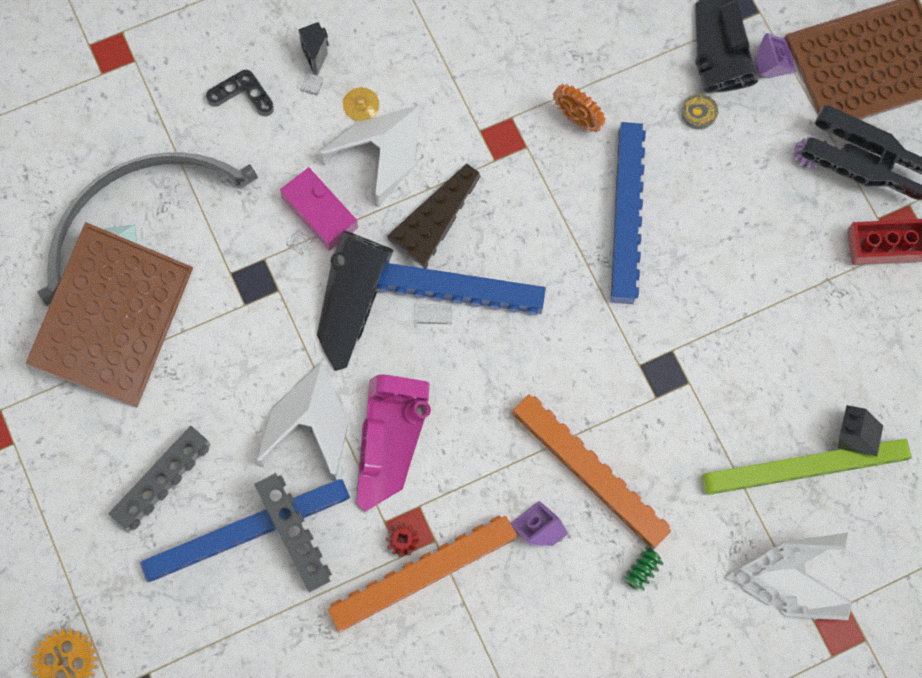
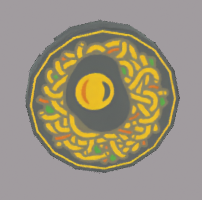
[681,94,718,129]

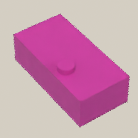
[280,167,358,251]

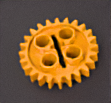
[30,628,99,678]

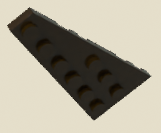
[387,163,481,269]

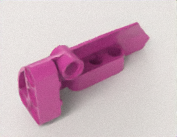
[356,374,431,512]

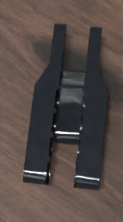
[801,105,922,200]

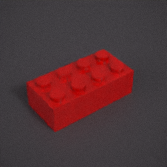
[847,219,922,265]

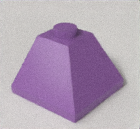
[755,33,797,78]
[510,501,568,546]

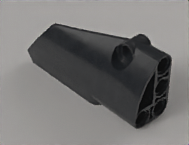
[695,0,758,93]
[317,230,394,371]

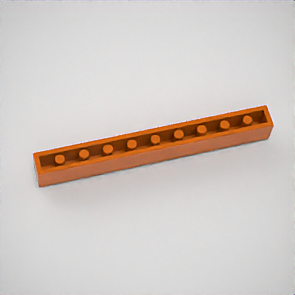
[512,394,671,550]
[328,515,517,633]

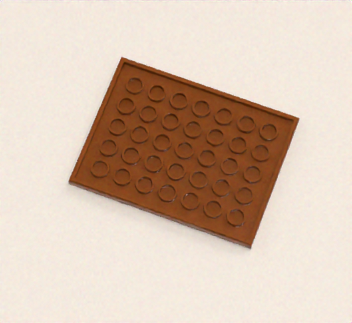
[785,0,922,120]
[25,222,193,408]

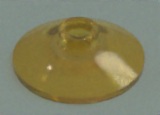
[343,87,379,122]

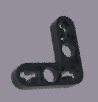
[206,70,274,116]

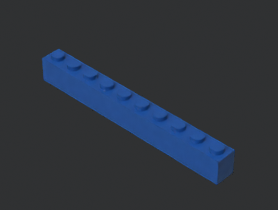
[610,122,646,304]
[376,263,546,315]

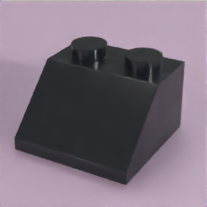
[298,22,329,77]
[838,405,883,456]

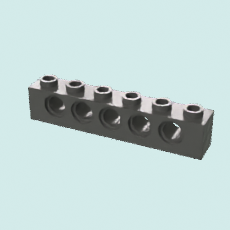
[108,425,211,532]
[254,473,332,593]

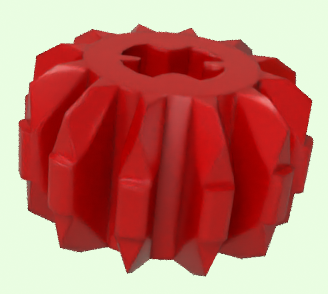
[386,523,420,557]

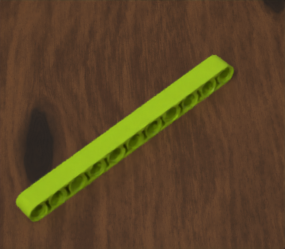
[701,439,912,495]

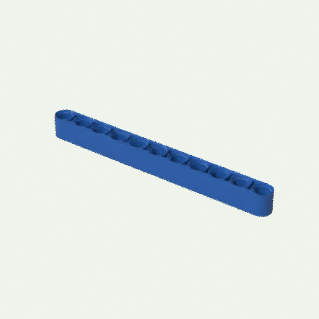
[140,479,350,582]

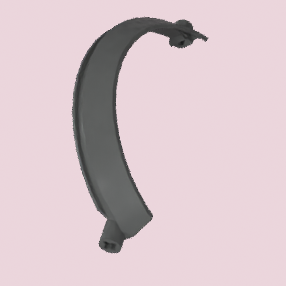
[37,152,258,306]

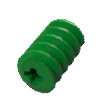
[622,546,664,591]

